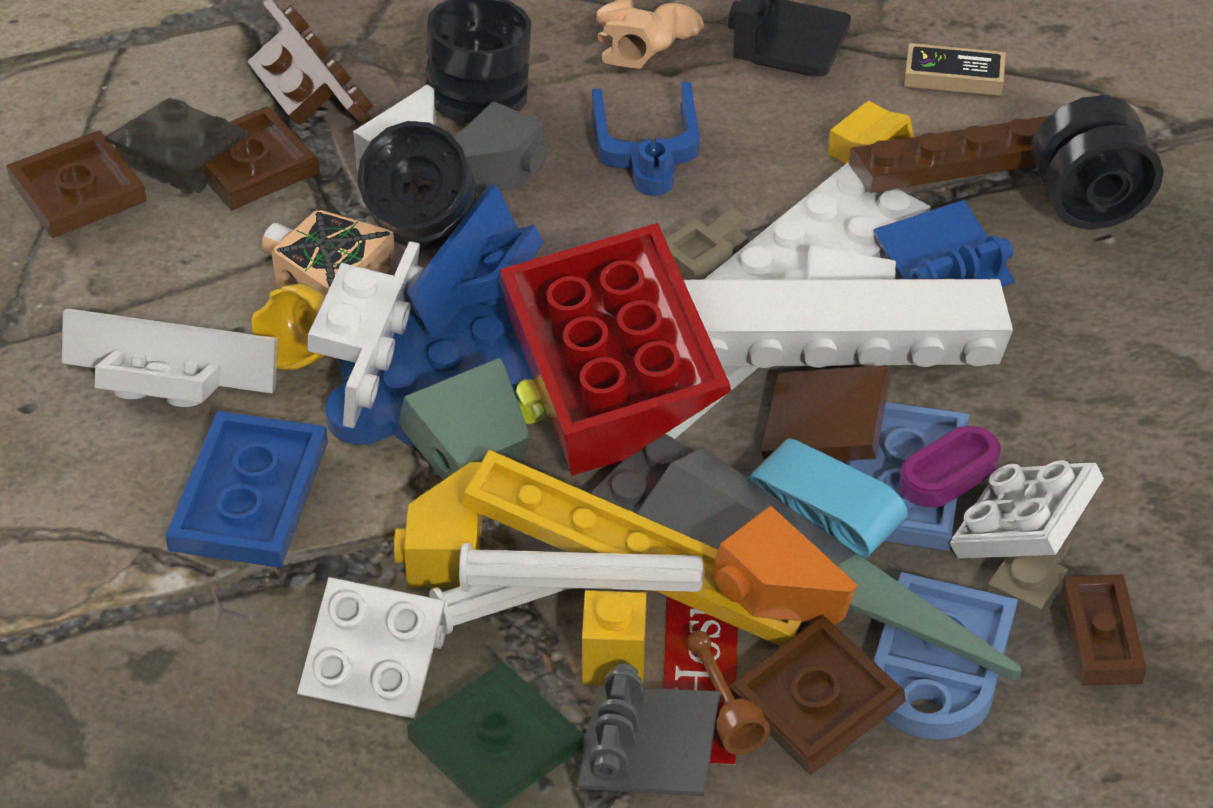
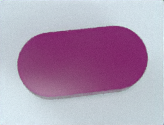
[899,426,1001,508]

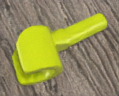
[516,379,547,424]

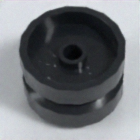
[1031,95,1164,230]

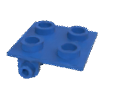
[873,200,1015,287]

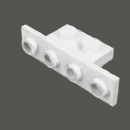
[307,241,425,428]
[62,309,278,407]

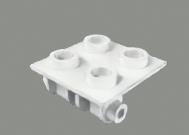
[297,577,446,720]

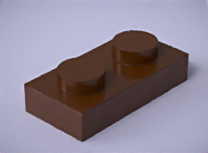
[1061,574,1146,686]

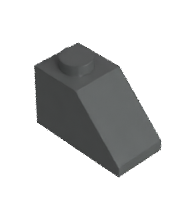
[454,101,547,194]

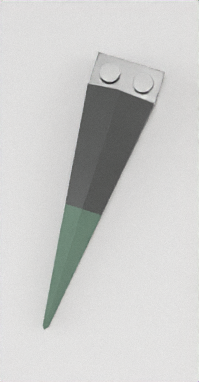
[590,434,1022,680]

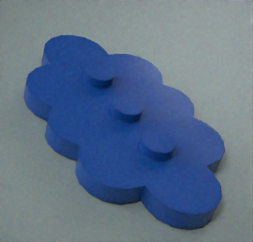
[326,300,534,447]

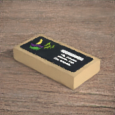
[904,43,1006,96]

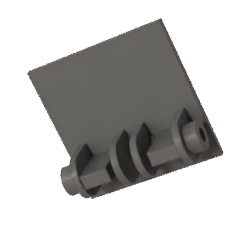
[578,663,721,796]

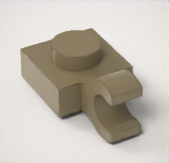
[665,208,749,280]
[987,543,1069,623]

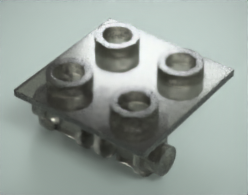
[105,98,249,194]

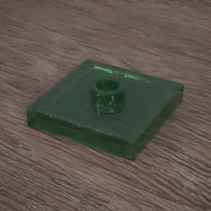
[407,661,584,808]

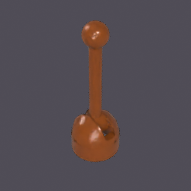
[687,630,770,755]

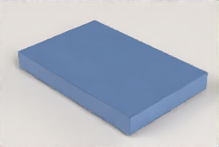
[846,402,969,551]

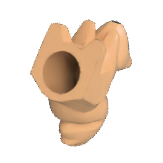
[596,0,704,69]

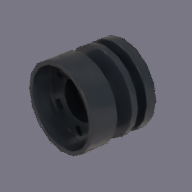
[426,0,531,123]
[357,121,478,250]

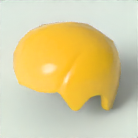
[251,283,325,371]

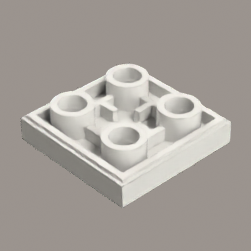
[950,460,1104,559]

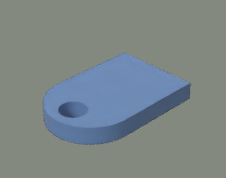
[874,572,1018,740]

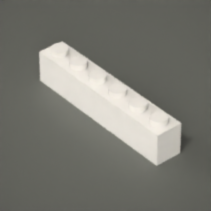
[684,279,1013,368]

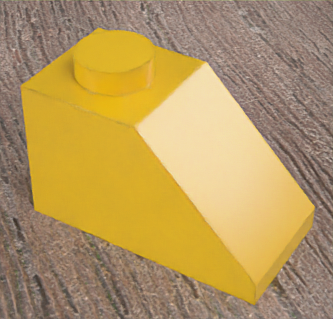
[394,462,483,588]
[582,589,647,686]

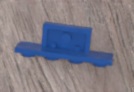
[408,184,544,338]

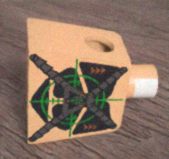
[262,210,396,297]

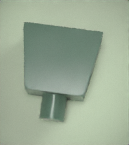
[398,358,530,480]

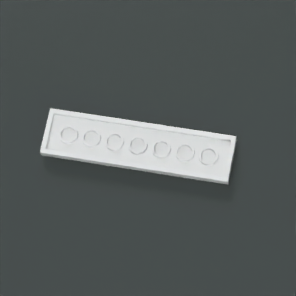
[666,162,931,439]

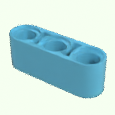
[747,438,908,558]

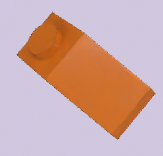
[710,506,858,624]

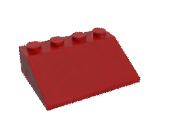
[500,223,731,476]

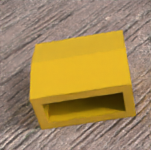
[828,100,914,164]

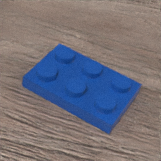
[166,411,328,568]

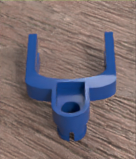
[591,82,700,196]

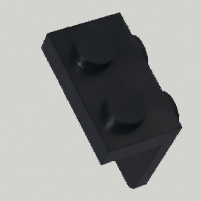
[728,0,851,76]

